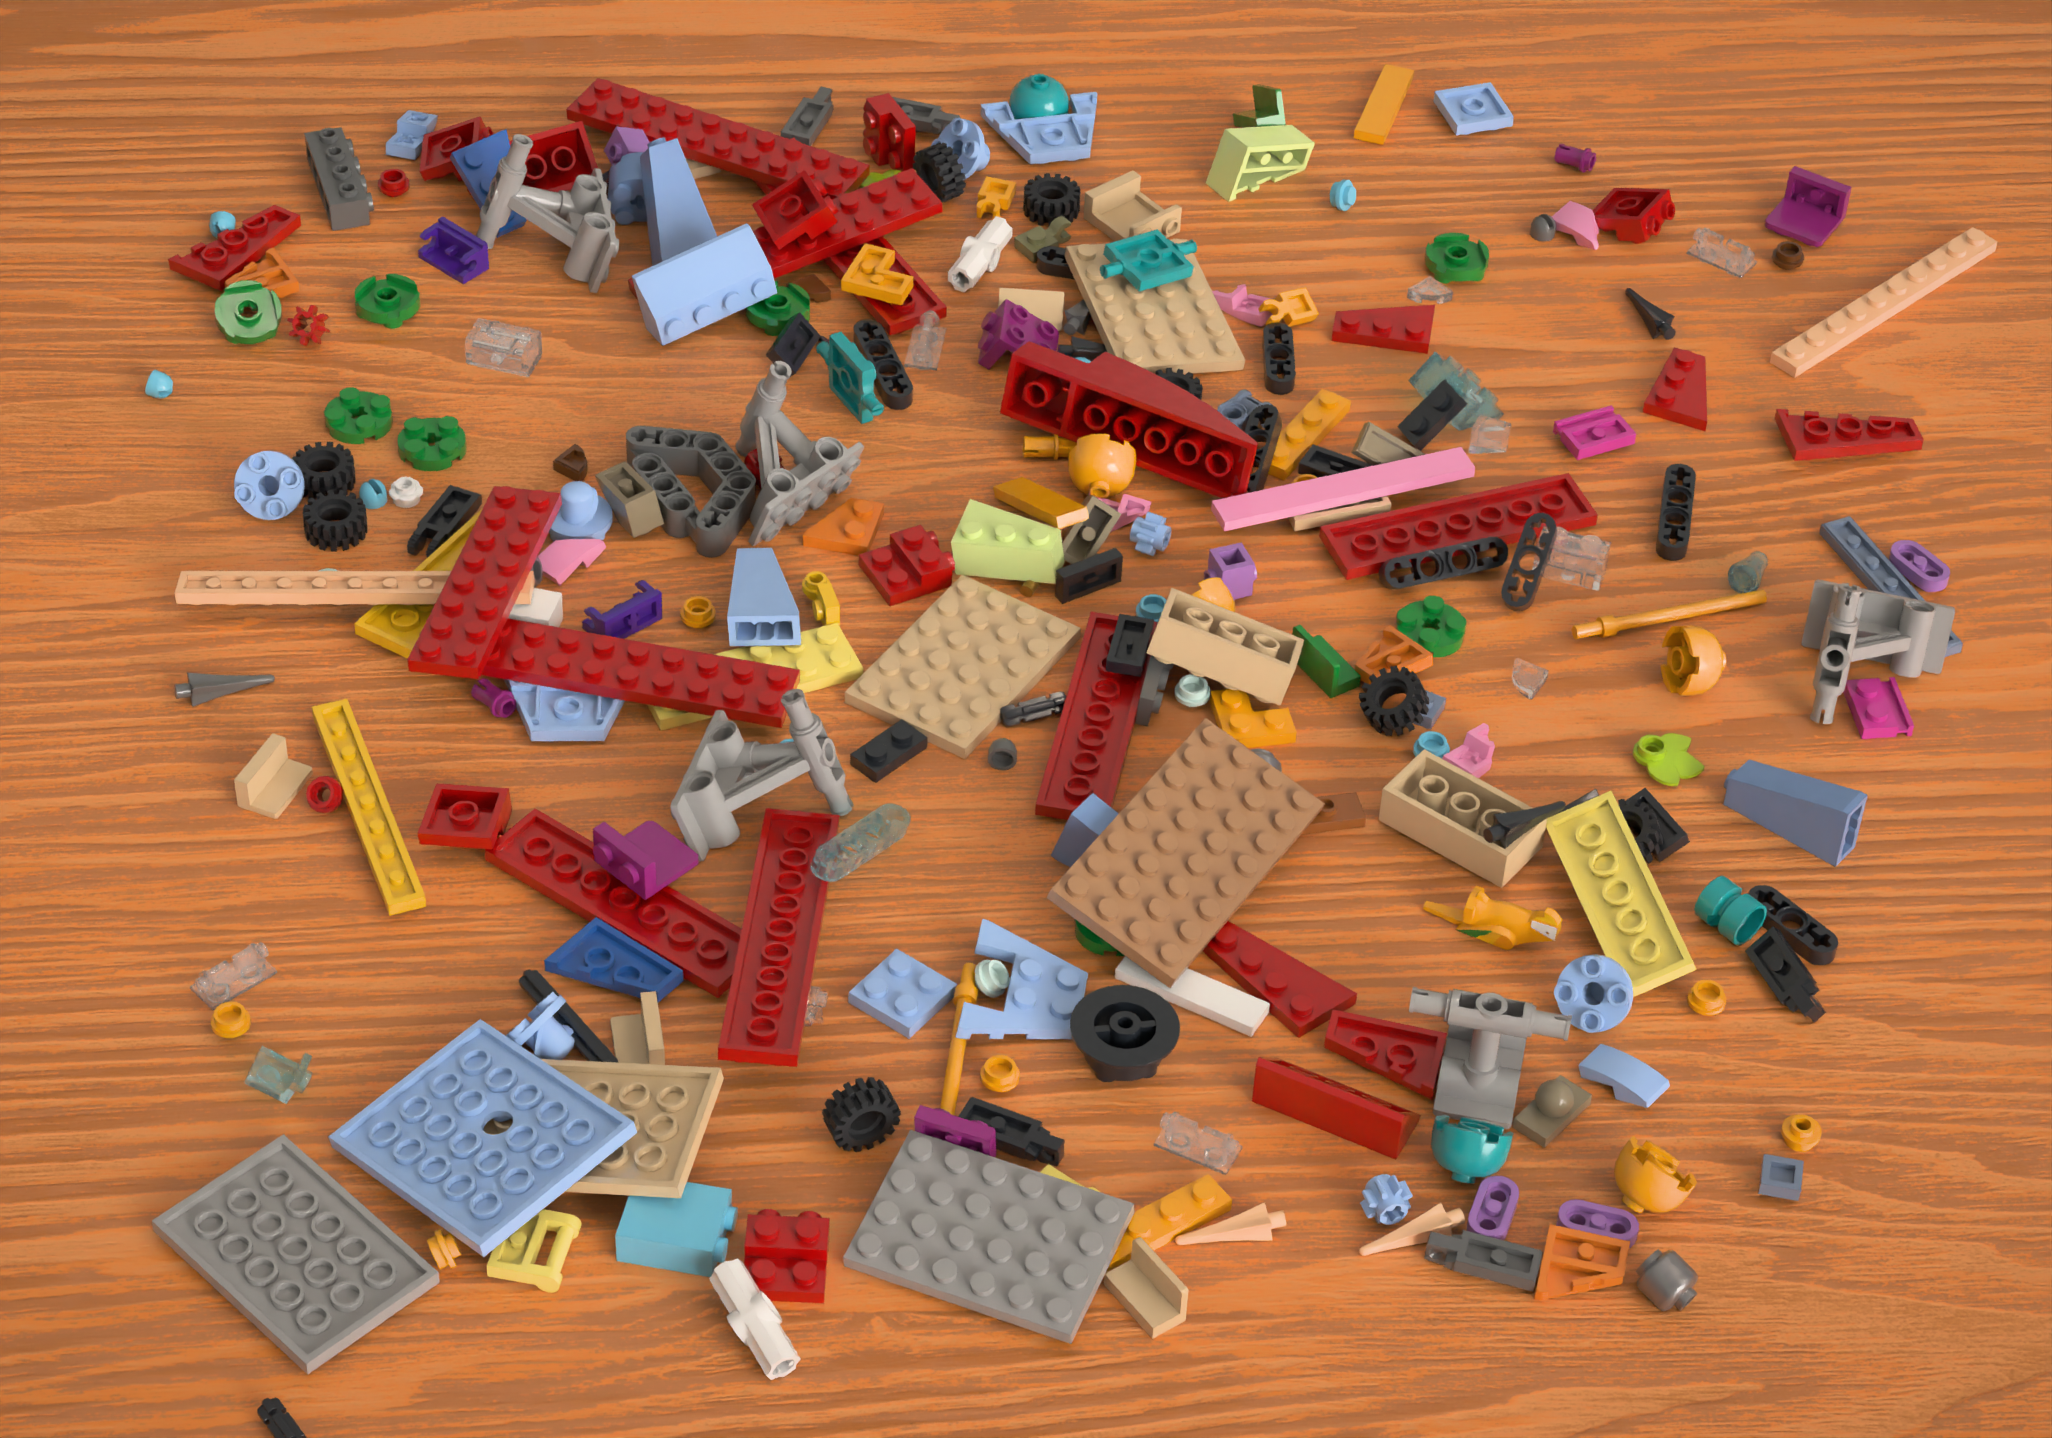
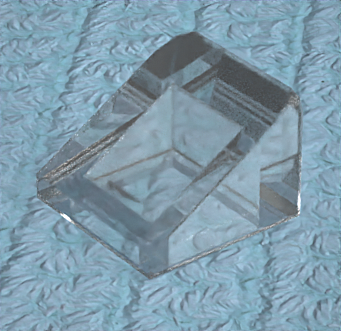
[1468,414,1511,454]

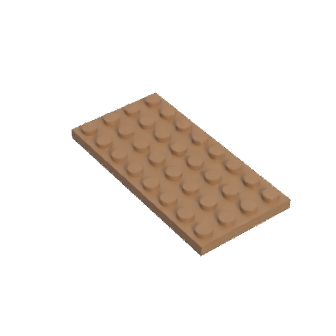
[1046,718,1325,988]

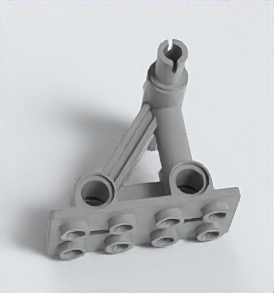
[476,134,619,293]
[735,361,864,546]
[1801,579,1955,724]
[670,689,854,861]
[1409,987,1572,1129]

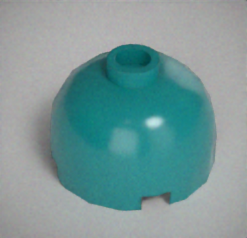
[1009,74,1069,119]
[1431,1115,1513,1183]

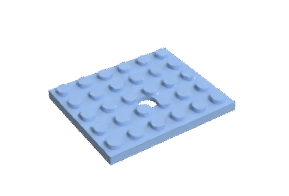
[328,1019,637,1257]

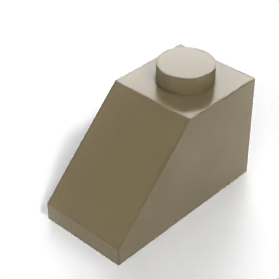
[595,461,664,538]
[1062,495,1121,564]

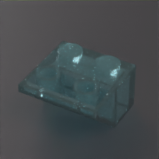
[1408,352,1504,431]

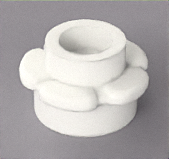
[389,477,423,508]

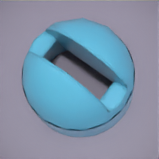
[209,211,236,238]
[145,370,173,399]
[359,479,388,509]

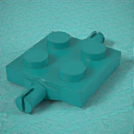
[1100,229,1197,292]
[816,332,884,424]

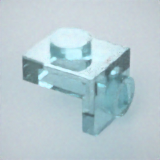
[244,1046,313,1104]

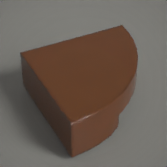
[786,274,831,302]
[553,444,588,481]

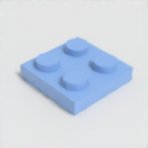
[1433,82,1514,135]
[848,949,957,1039]

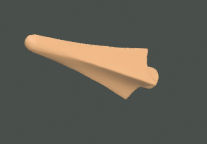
[1175,1202,1286,1245]
[1359,1202,1465,1256]

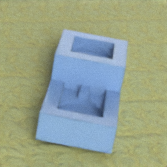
[385,110,438,160]
[1578,1044,1670,1108]

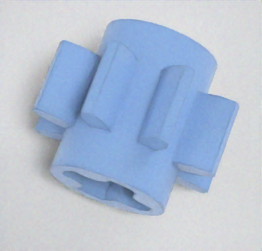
[1130,512,1172,556]
[1360,1174,1413,1225]

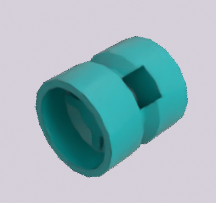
[1694,876,1767,946]

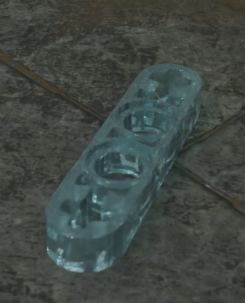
[810,803,911,882]

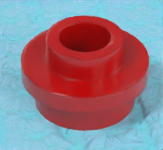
[378,169,410,197]
[306,776,343,813]

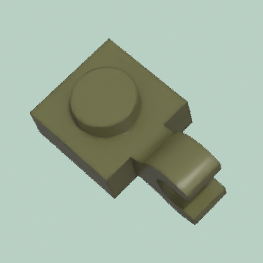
[1014,216,1071,263]

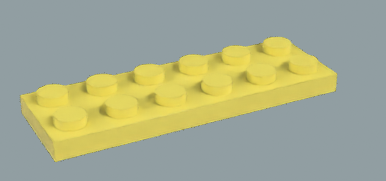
[647,623,863,731]
[1546,791,1696,997]

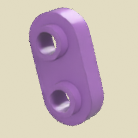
[1889,540,1950,592]
[1467,1176,1519,1240]
[1556,1199,1639,1248]

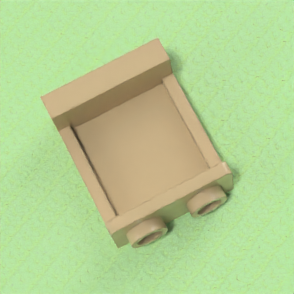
[1083,170,1182,241]

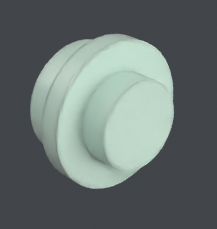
[1175,674,1210,707]
[975,960,1010,998]

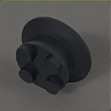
[1070,985,1180,1082]

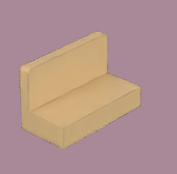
[998,288,1065,331]
[234,733,313,819]
[610,991,665,1065]
[1104,1237,1188,1339]

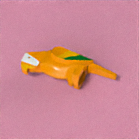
[1423,886,1562,950]

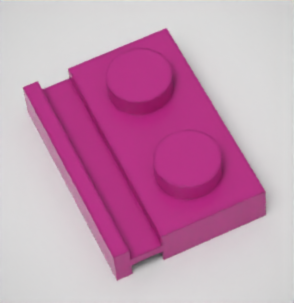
[1553,405,1636,460]
[1843,677,1914,739]

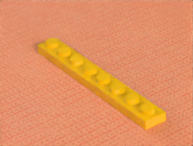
[312,699,426,916]

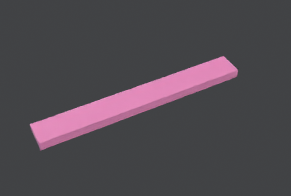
[1211,447,1475,531]

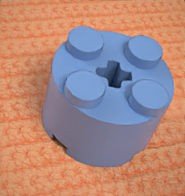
[608,152,647,225]

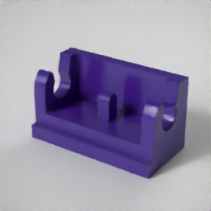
[418,216,489,284]
[582,580,662,639]

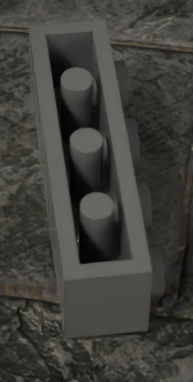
[304,127,374,231]

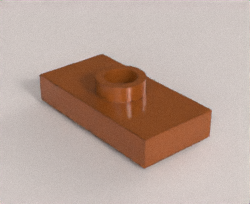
[1301,792,1366,835]

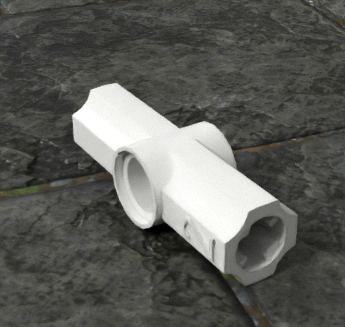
[948,216,1013,292]
[709,1258,800,1380]

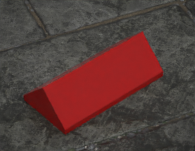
[467,121,598,202]
[1252,1057,1421,1160]

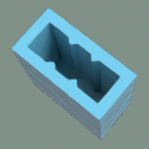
[615,1182,738,1277]

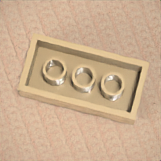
[1146,588,1304,705]
[1379,749,1547,888]

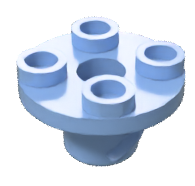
[931,117,990,180]
[234,451,305,520]
[549,481,613,541]
[1554,954,1633,1033]
[506,991,575,1060]

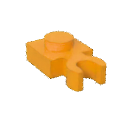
[976,176,1016,219]
[1258,287,1319,327]

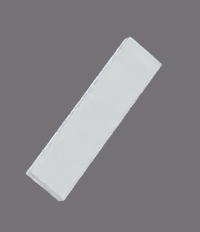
[1115,956,1270,1037]

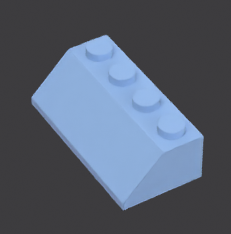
[632,223,777,346]

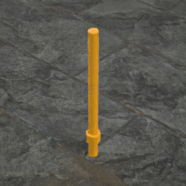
[1571,589,1767,639]
[940,963,978,1116]

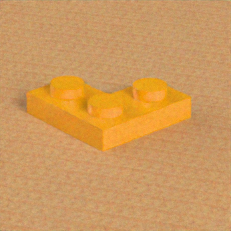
[841,243,913,305]
[1209,689,1297,748]

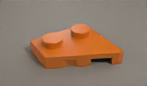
[225,247,299,308]
[803,498,884,556]
[1355,625,1433,684]
[1534,1224,1630,1300]

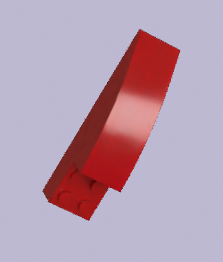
[1000,341,1258,499]

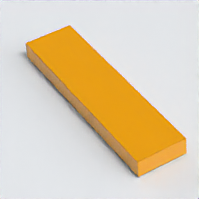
[1354,64,1414,145]
[993,477,1089,529]

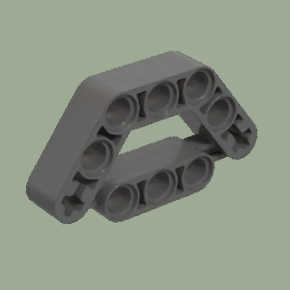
[626,426,756,558]

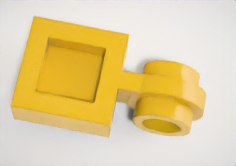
[802,571,840,626]

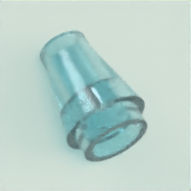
[1728,551,1768,593]

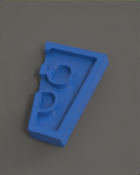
[450,129,527,238]
[544,917,683,1003]

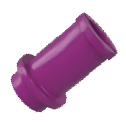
[1554,143,1596,172]
[471,678,517,718]

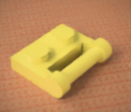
[487,1209,582,1293]

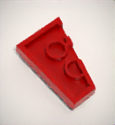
[1331,304,1435,354]
[1643,347,1707,431]
[1324,1009,1447,1100]

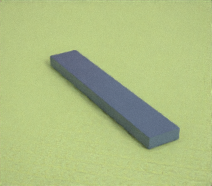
[1819,516,1963,657]

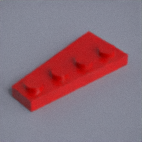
[168,205,301,291]
[1774,409,1924,461]
[1202,921,1357,1038]

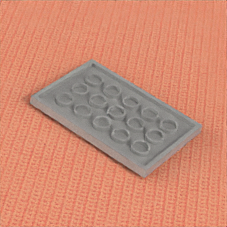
[843,1130,1134,1344]
[152,1134,440,1375]

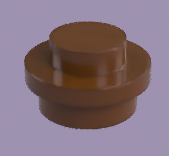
[1772,241,1804,270]

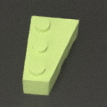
[1205,125,1315,202]
[951,499,1065,584]

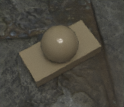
[1351,422,1425,466]
[1513,1075,1592,1148]

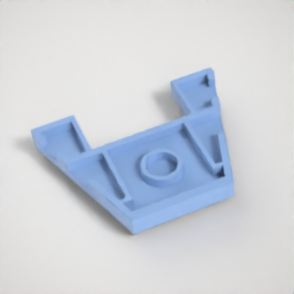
[980,92,1097,164]
[504,679,625,742]
[956,919,1088,1039]

